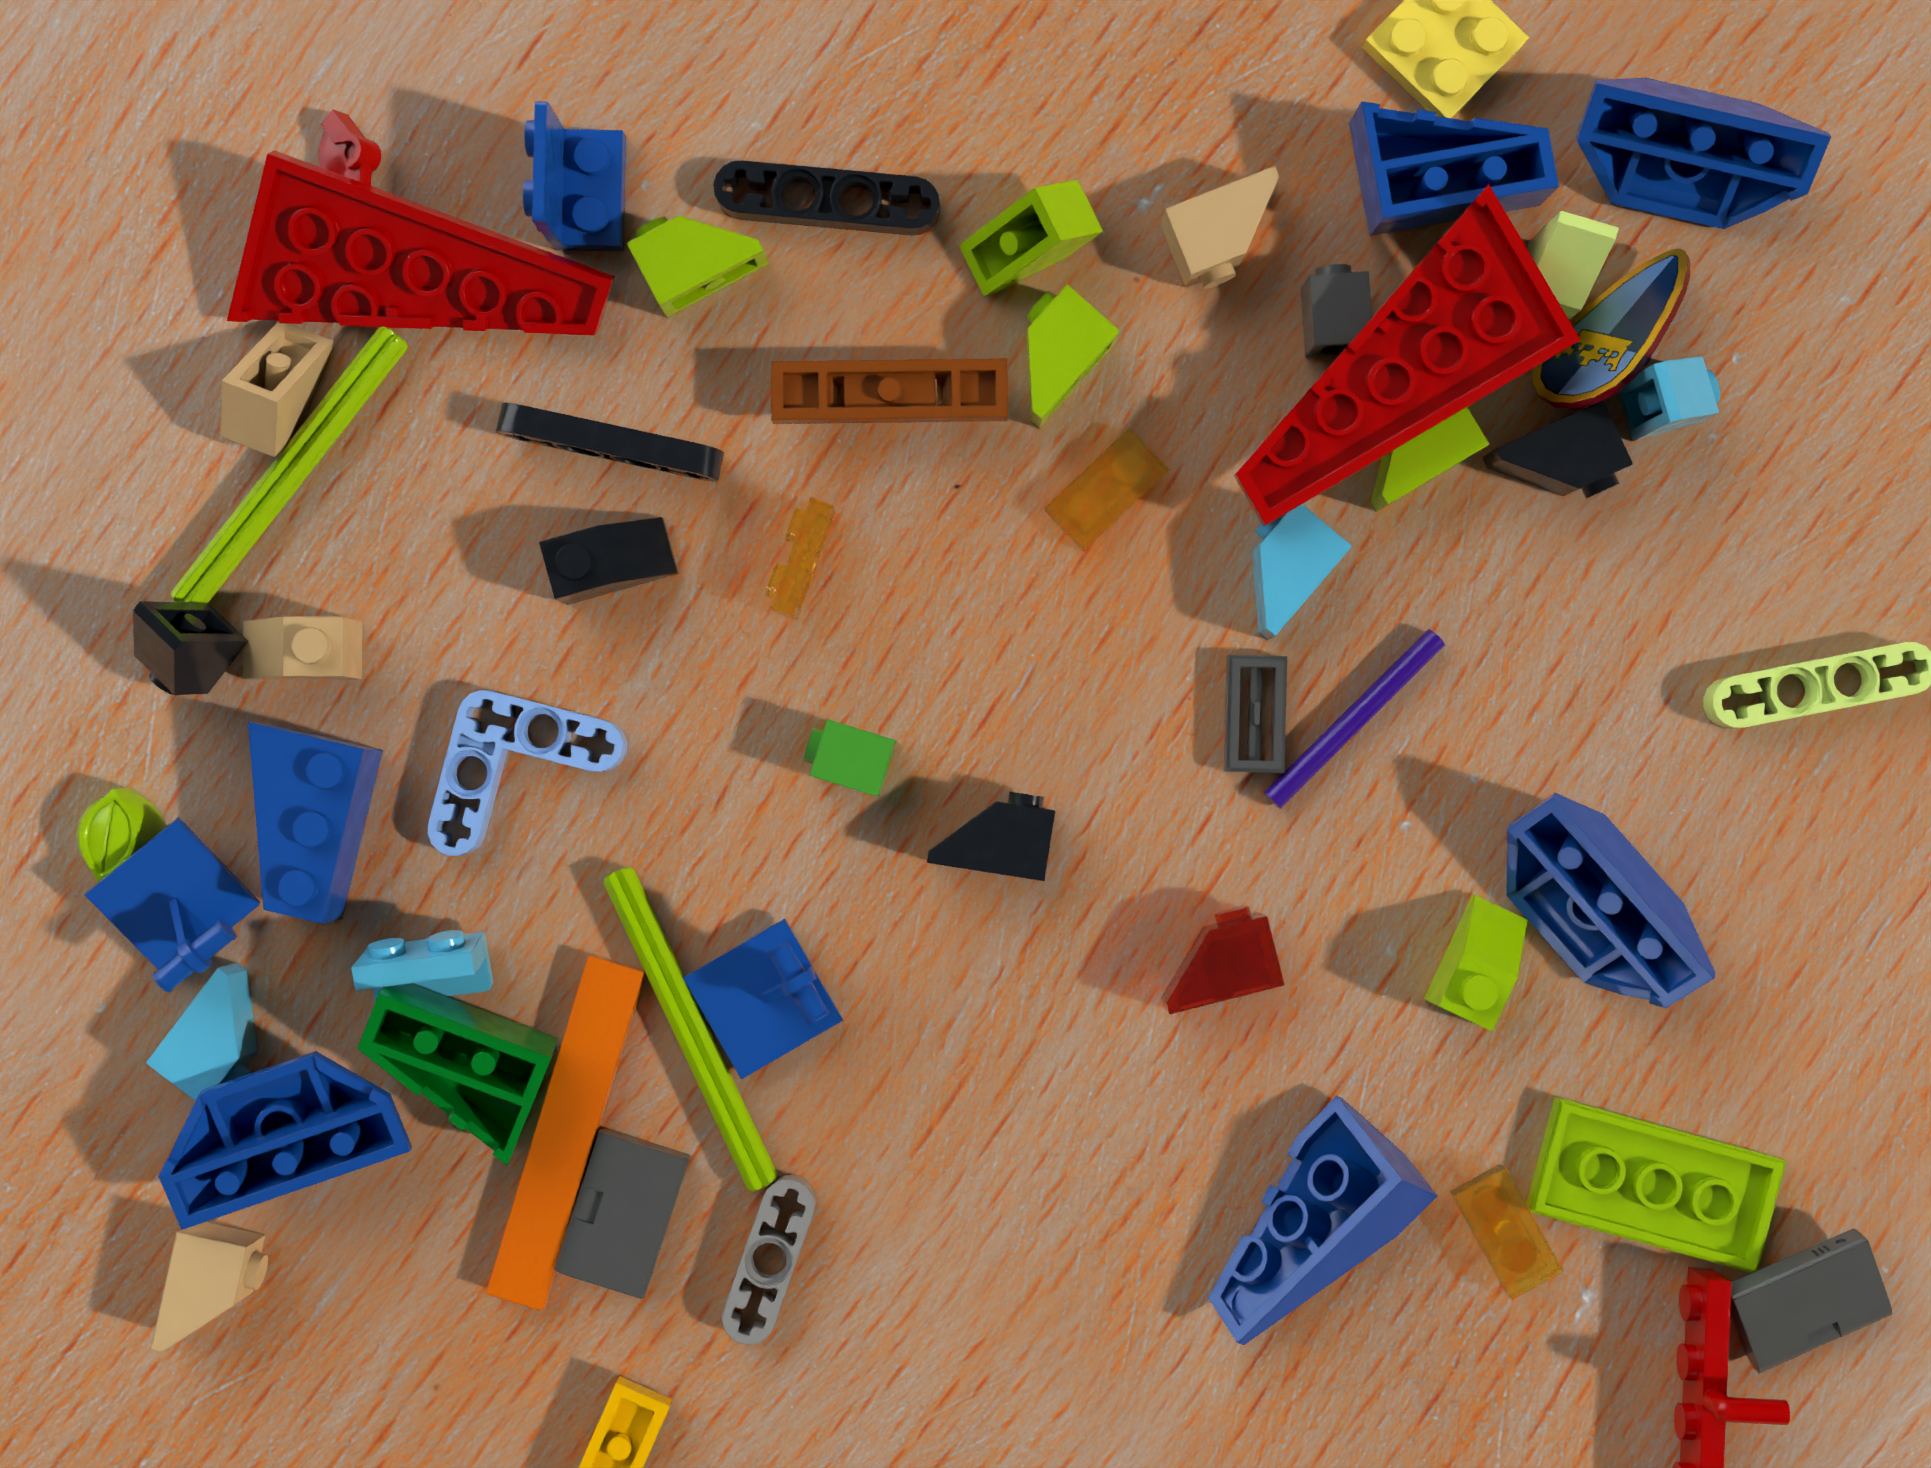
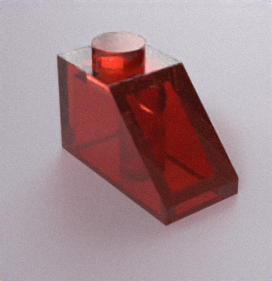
[1161,905,1285,1015]

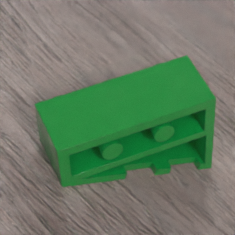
[357,983,558,1166]

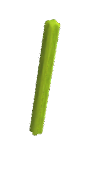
[171,326,408,603]
[603,867,777,1192]

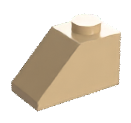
[1160,166,1279,289]
[220,321,333,457]
[243,616,363,680]
[151,1222,268,1352]

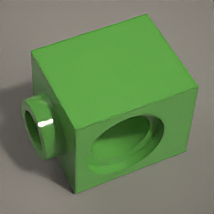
[804,719,897,797]

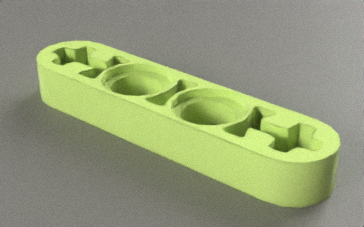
[1703,642,1931,728]

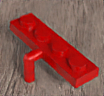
[1672,1267,1790,1468]

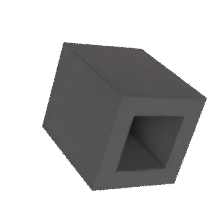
[1301,264,1372,357]

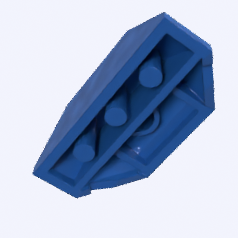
[1576,77,1831,229]
[1506,793,1716,1008]
[158,1051,412,1230]

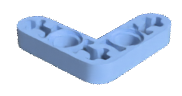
[427,690,628,856]

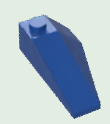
[1208,1096,1438,1345]

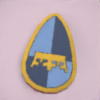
[1532,249,1690,409]

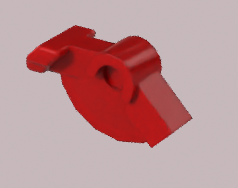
[318,109,381,186]

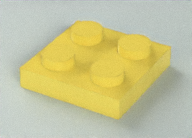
[1361,0,1530,118]

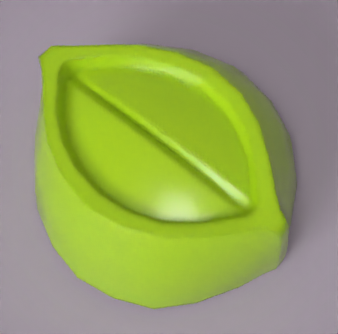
[76,787,165,882]

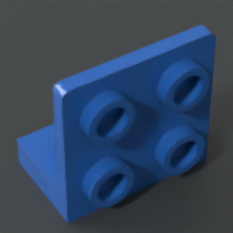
[523,101,626,251]

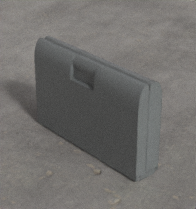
[554,1129,690,1299]
[1730,1228,1892,1374]

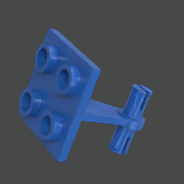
[85,817,260,993]
[683,919,843,1079]

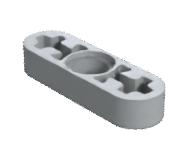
[722,1174,816,1345]

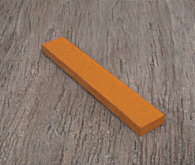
[486,954,646,1311]

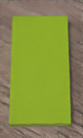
[1525,1096,1787,1273]

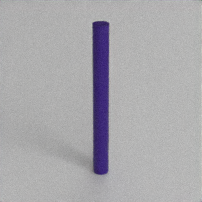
[1264,629,1445,809]

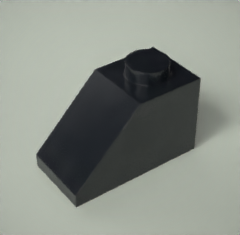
[1482,400,1633,499]
[539,517,679,605]
[133,601,249,695]
[927,792,1055,881]

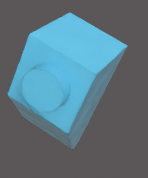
[1619,356,1720,441]
[1252,504,1352,640]
[146,963,258,1101]

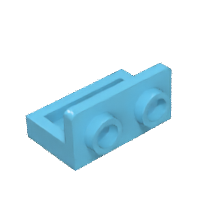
[351,930,493,1002]

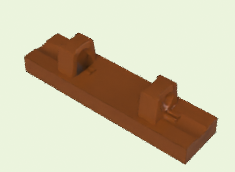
[771,358,1008,424]

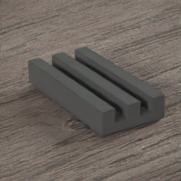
[1224,655,1287,773]

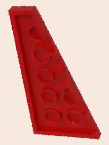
[227,150,615,336]
[1234,184,1581,527]

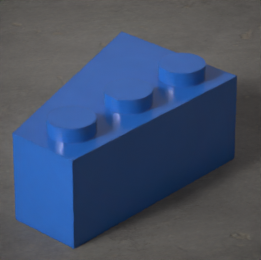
[1349,101,1559,236]
[248,722,383,924]

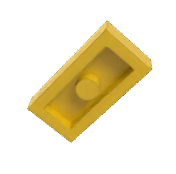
[578,1376,673,1468]

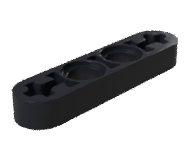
[713,160,940,236]
[496,403,724,482]

